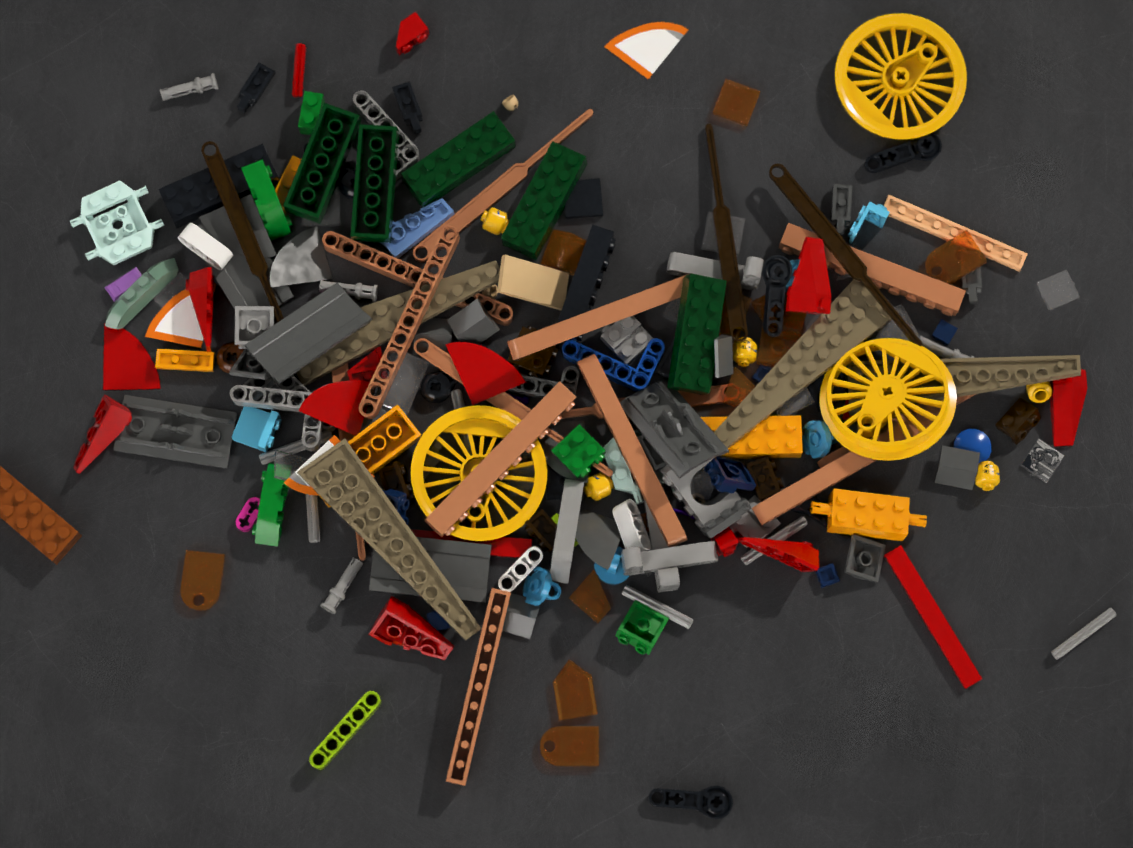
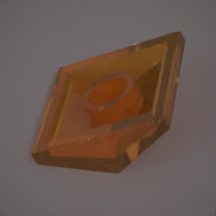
[541,229,587,276]

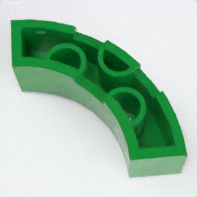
[241,159,292,241]
[252,463,292,547]

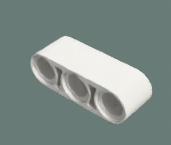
[178,223,234,270]
[612,499,651,552]
[498,546,543,592]

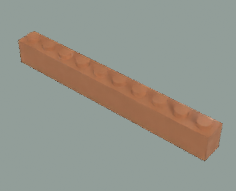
[779,223,966,316]
[425,381,576,538]
[446,588,511,786]

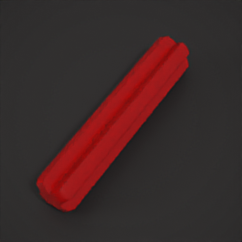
[292,43,306,98]

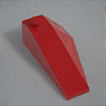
[786,237,831,315]
[186,267,214,352]
[1050,369,1087,447]
[73,394,132,474]
[737,537,819,572]
[368,596,454,660]

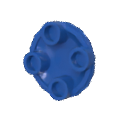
[954,429,991,463]

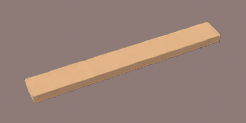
[884,194,1028,272]

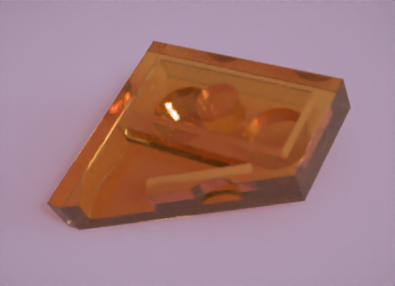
[722,367,756,407]
[569,570,611,624]

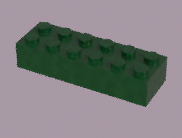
[283,103,361,224]
[401,111,516,207]
[351,124,399,243]
[501,141,587,260]
[667,273,727,395]

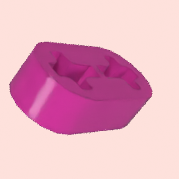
[236,497,260,532]

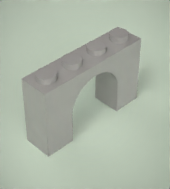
[660,459,741,529]

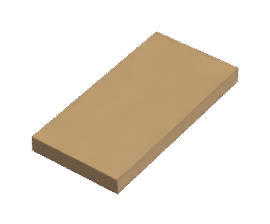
[497,255,569,311]

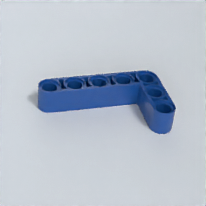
[562,338,665,392]

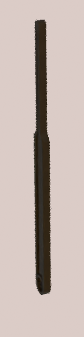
[705,124,748,343]
[201,141,284,322]
[769,164,922,346]

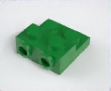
[551,424,606,479]
[615,600,669,655]

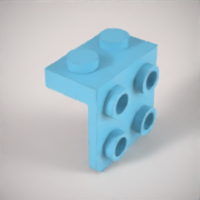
[848,202,890,244]
[232,406,282,452]

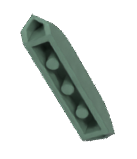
[105,258,178,330]

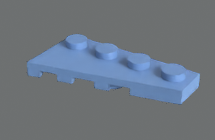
[380,198,455,258]

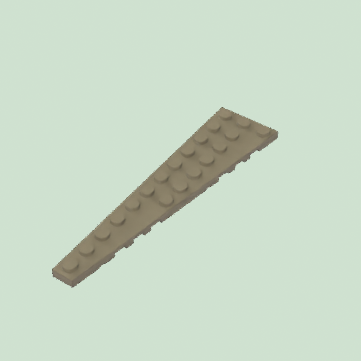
[296,260,500,386]
[714,279,899,448]
[848,355,1081,416]
[297,439,482,640]

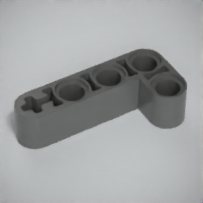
[506,366,579,400]

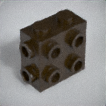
[507,326,560,379]

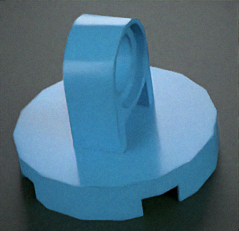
[802,420,838,459]
[594,546,629,585]
[523,566,561,606]

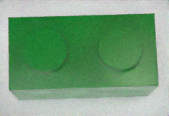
[298,91,325,135]

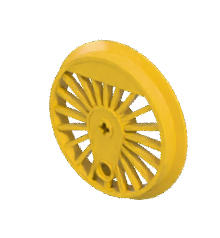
[835,13,967,140]
[819,338,957,461]
[411,405,547,541]

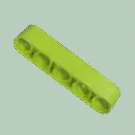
[309,691,381,770]

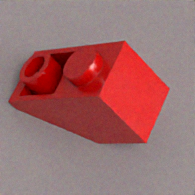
[396,12,429,55]
[710,527,739,557]

